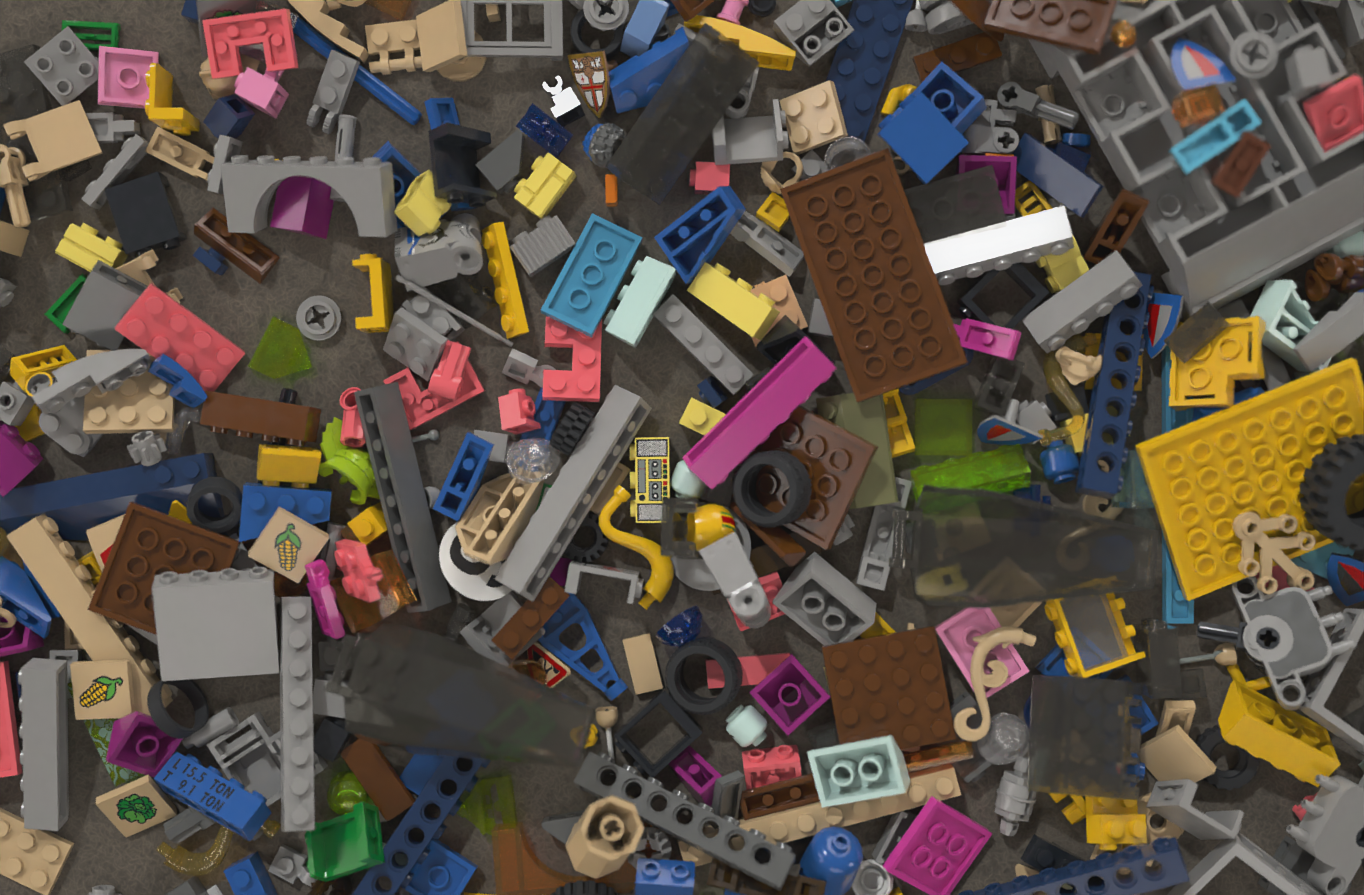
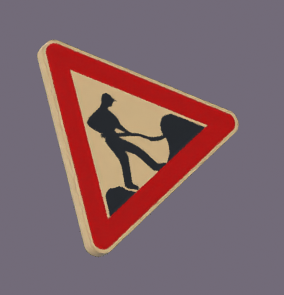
[527,642,571,699]

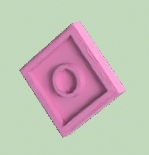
[98,46,159,109]

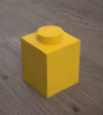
[347,502,388,545]

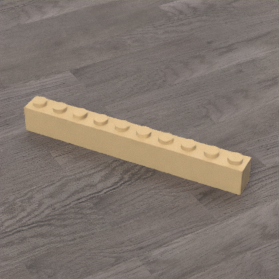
[678,762,961,867]

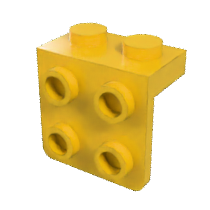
[145,63,200,136]

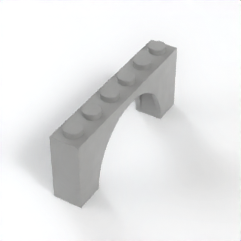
[220,155,398,237]

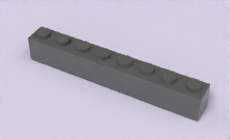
[354,382,451,613]

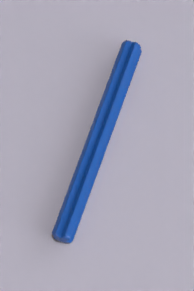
[290,12,422,125]

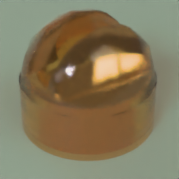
[1110,21,1137,48]

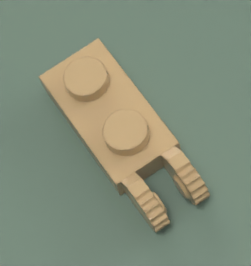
[145,126,215,180]

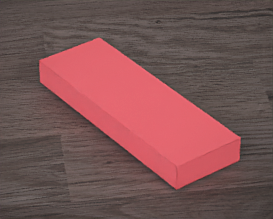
[706,652,790,689]

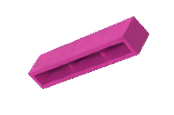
[682,336,836,489]

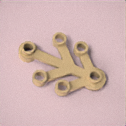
[1233,512,1315,594]

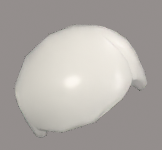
[851,859,894,895]

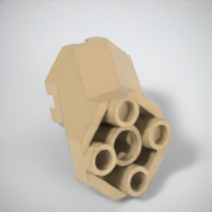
[565,795,644,879]

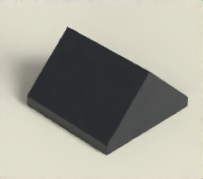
[756,315,835,366]

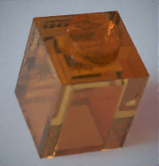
[1172,82,1224,128]

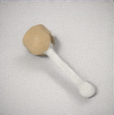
[595,706,618,775]

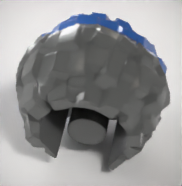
[582,123,628,168]

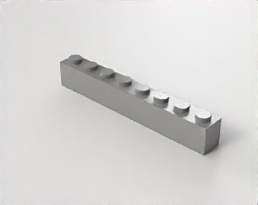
[495,385,652,602]
[279,597,314,832]

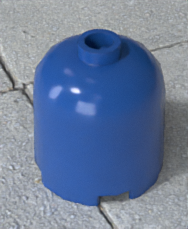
[799,826,863,895]

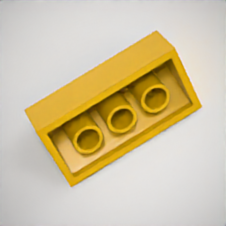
[1218,680,1340,787]

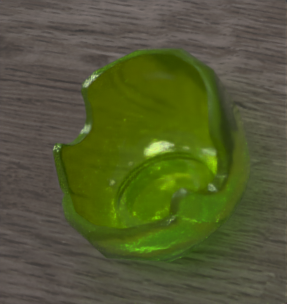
[327,770,370,816]

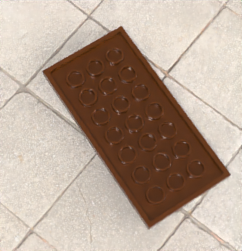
[780,148,967,403]

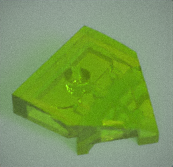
[248,316,312,379]
[457,775,519,835]

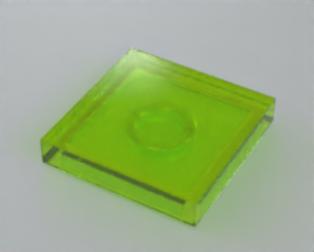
[914,399,972,456]

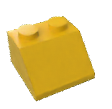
[256,444,321,488]

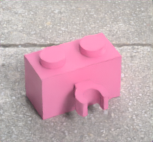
[234,67,289,119]

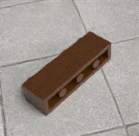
[200,390,321,447]

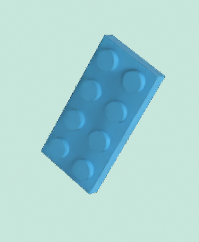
[541,213,643,338]

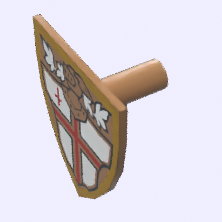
[568,51,618,118]

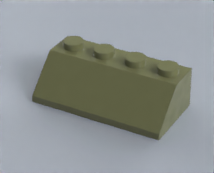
[816,393,898,509]

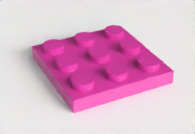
[882,796,992,895]

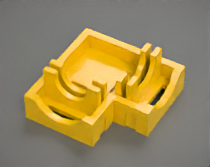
[1169,316,1266,411]

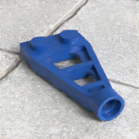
[538,592,628,701]

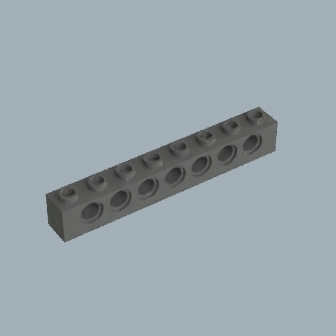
[574,751,796,891]

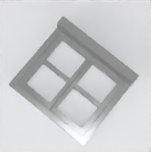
[460,0,563,61]

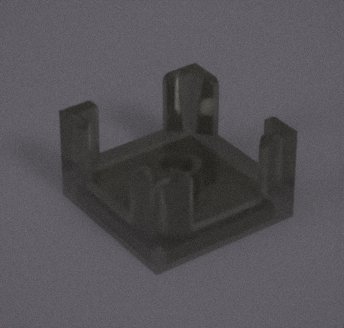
[661,498,710,560]

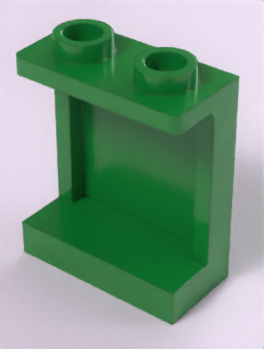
[305,802,385,882]

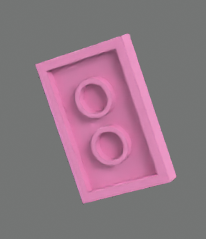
[935,598,1029,698]

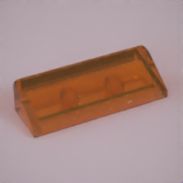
[903,740,976,773]

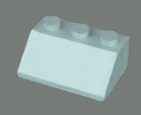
[603,256,676,348]
[807,735,911,808]

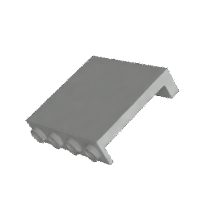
[152,567,280,681]

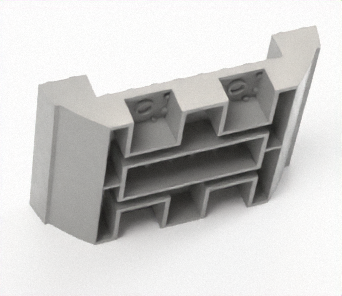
[1028,0,1364,323]

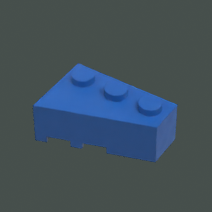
[609,27,699,113]
[239,482,332,542]

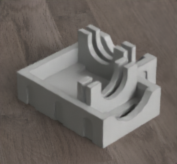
[207,711,328,807]

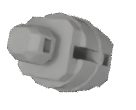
[995,756,1038,836]

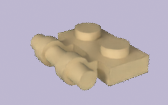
[365,20,422,75]

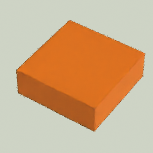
[605,174,618,207]

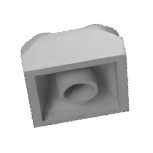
[38,395,103,457]

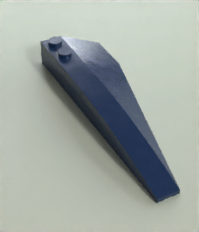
[0,453,228,541]

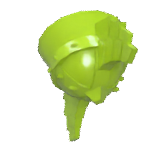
[318,417,380,505]

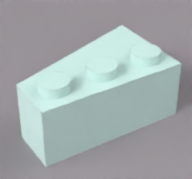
[1250,280,1332,372]

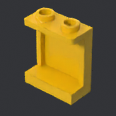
[352,254,394,333]

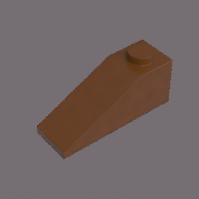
[1084,189,1150,264]

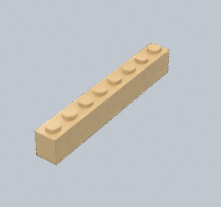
[6,514,173,716]

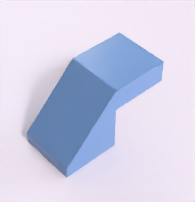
[620,0,670,57]

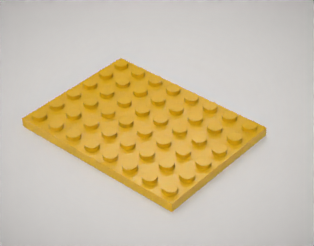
[1135,358,1364,601]

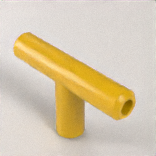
[1226,664,1271,691]

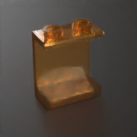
[329,549,416,633]

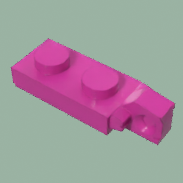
[954,318,1022,360]
[305,559,345,639]

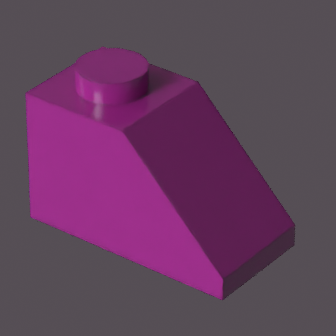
[668,745,722,807]

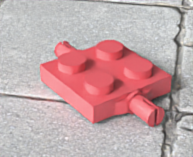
[334,539,383,602]

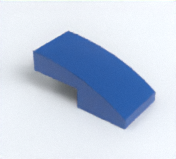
[148,354,207,409]

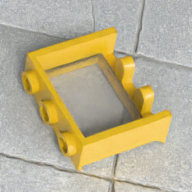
[1045,575,1146,680]

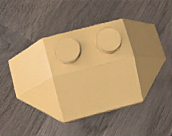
[455,466,545,565]

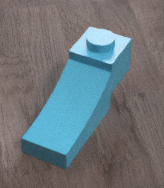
[1169,99,1262,175]

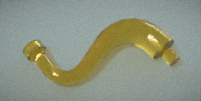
[1038,333,1098,447]
[156,818,281,876]

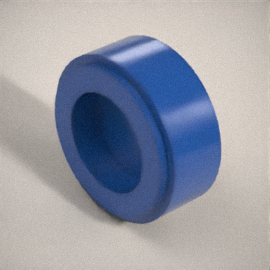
[1061,133,1091,148]

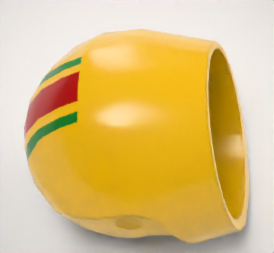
[686,504,736,552]

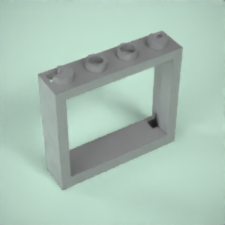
[1295,608,1364,755]
[1167,832,1321,895]

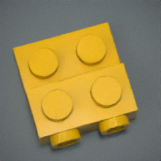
[1085,785,1147,850]

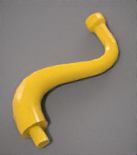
[599,485,674,610]

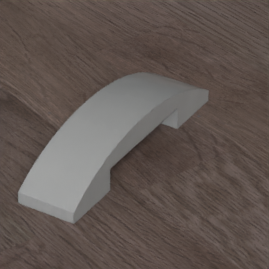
[856,477,912,591]

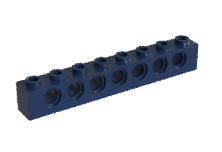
[1075,272,1154,499]
[352,733,493,895]
[958,837,1190,895]

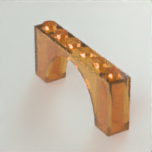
[491,820,664,895]

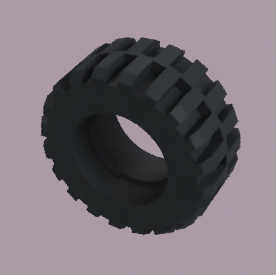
[1300,434,1364,551]

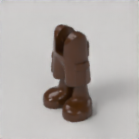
[1305,253,1364,302]

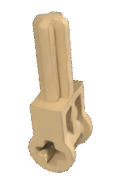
[0,144,31,228]

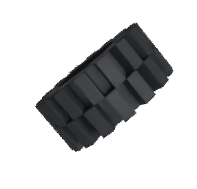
[549,402,595,456]
[563,512,609,563]

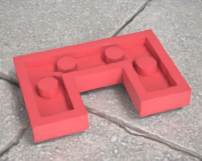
[202,9,299,79]
[542,317,602,402]
[383,341,485,430]

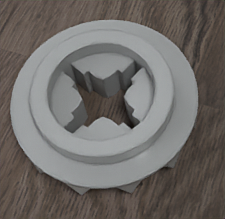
[583,0,629,32]
[1228,31,1278,79]
[296,296,342,341]
[627,827,671,870]

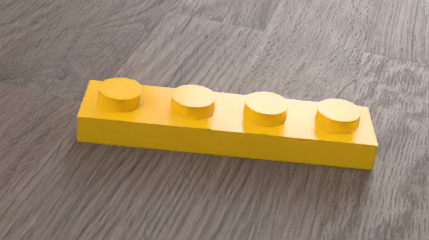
[482,222,529,339]

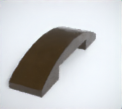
[707,857,826,895]

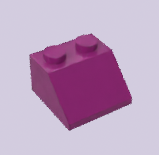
[0,420,43,497]
[749,654,830,735]

